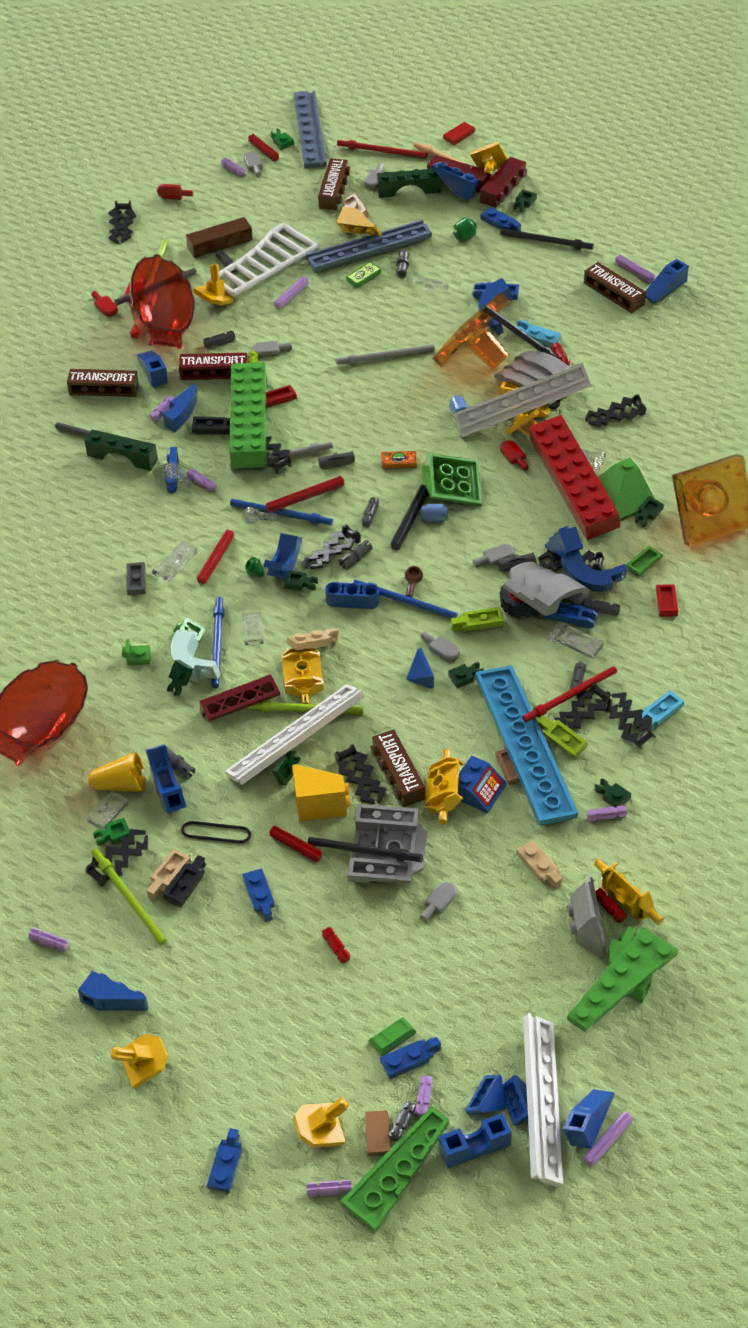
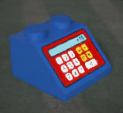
[458,755,507,813]

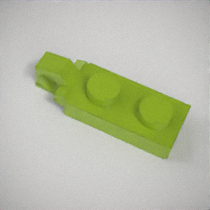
[450,607,504,631]
[538,715,588,759]

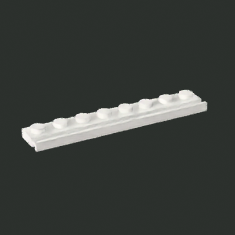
[453,363,591,437]
[225,684,365,785]
[523,1013,563,1188]

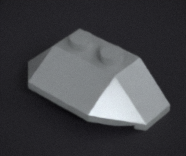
[567,876,606,959]

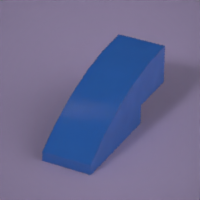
[163,384,197,433]

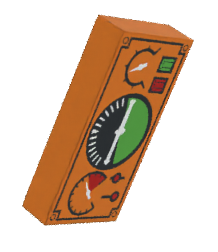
[381,451,417,469]

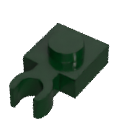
[513,189,537,212]
[635,496,664,527]
[284,570,318,591]
[167,660,194,696]
[448,662,484,688]
[271,751,300,785]
[594,778,632,808]

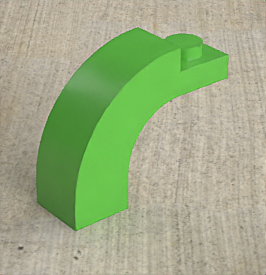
[608,926,652,1003]

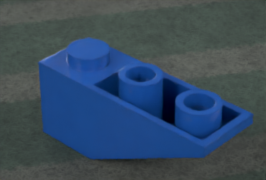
[432,162,479,200]
[646,258,689,304]
[136,350,168,387]
[545,526,583,556]
[78,971,149,1011]
[563,1089,615,1149]

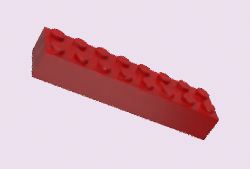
[529,415,620,540]

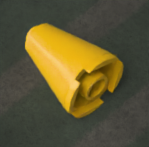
[88,753,146,792]

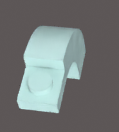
[171,630,221,682]

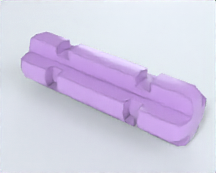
[221,157,246,177]
[150,395,174,422]
[187,469,216,492]
[587,805,627,822]
[28,928,69,952]
[415,1075,433,1118]
[306,1180,352,1197]

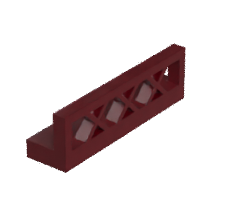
[199,674,280,722]

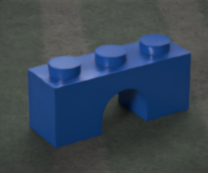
[439,1113,512,1169]

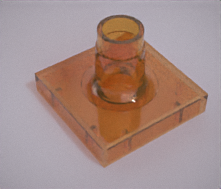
[432,292,510,371]
[672,454,748,547]

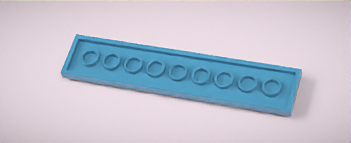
[475,665,578,826]

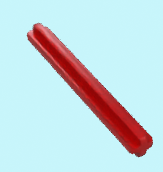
[266,476,345,513]

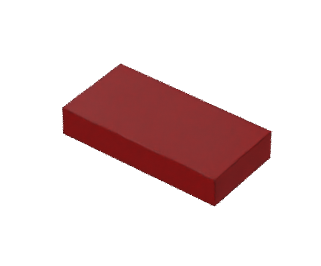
[443,122,475,145]
[266,385,297,408]
[656,584,678,617]

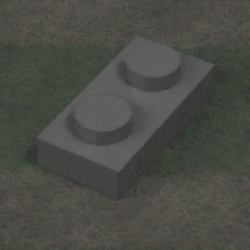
[127,562,146,595]

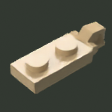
[342,193,369,218]
[287,628,339,650]
[516,840,562,889]
[146,849,191,901]

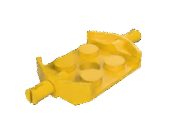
[282,648,324,704]
[425,748,465,825]
[593,859,664,925]

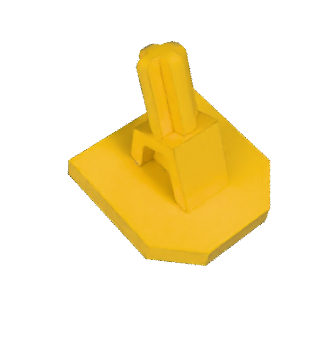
[470,141,507,174]
[193,264,233,306]
[505,408,540,437]
[111,1034,168,1089]
[293,1098,349,1148]

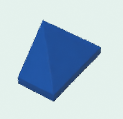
[406,648,434,689]
[465,1074,506,1114]
[503,1075,528,1126]

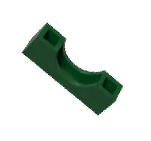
[377,168,440,198]
[85,429,158,471]

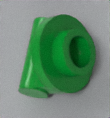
[245,557,264,577]

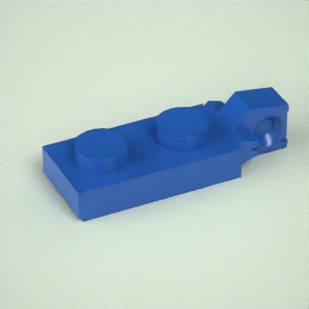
[481,207,521,231]
[242,868,274,922]
[380,1037,441,1079]
[207,1128,242,1193]

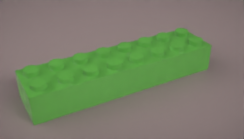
[230,362,267,469]

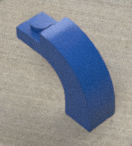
[479,278,512,335]
[263,533,302,579]
[560,550,628,592]
[145,744,187,813]

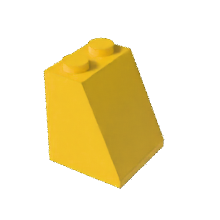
[292,765,350,821]

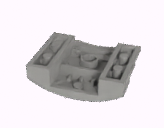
[494,351,570,405]
[503,562,592,616]
[348,804,427,883]

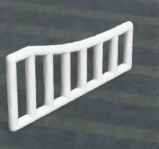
[209,223,319,297]

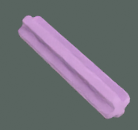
[615,255,655,283]
[274,276,308,309]
[584,1112,633,1166]

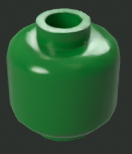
[453,217,477,241]

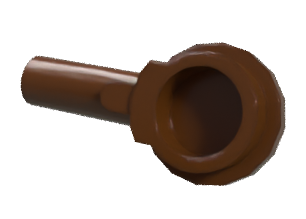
[405,566,423,598]

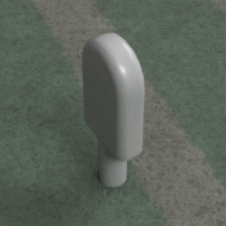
[244,152,263,177]
[365,163,384,189]
[252,341,292,357]
[473,544,515,567]
[421,632,460,661]
[420,882,457,922]

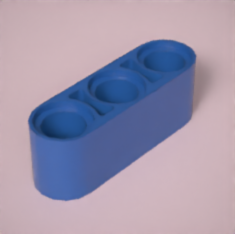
[325,582,379,609]

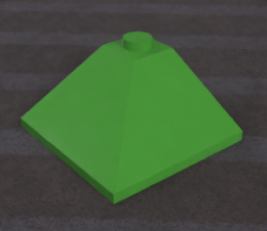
[422,453,483,506]
[598,458,655,521]

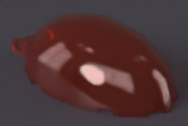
[129,254,195,349]
[0,660,88,766]

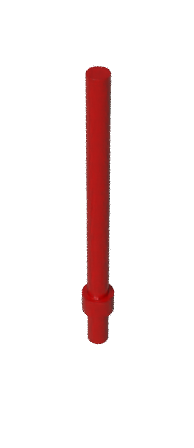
[337,140,427,159]
[522,666,617,723]

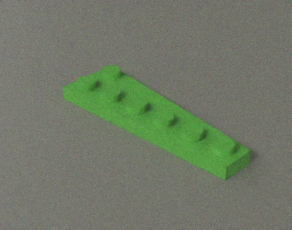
[567,927,678,1032]
[341,1107,449,1233]

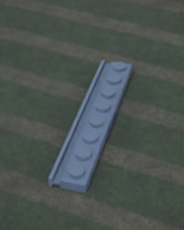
[294,91,327,168]
[306,220,432,272]

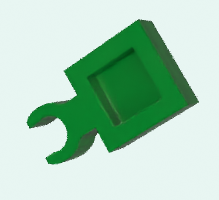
[271,129,294,150]
[93,818,130,846]

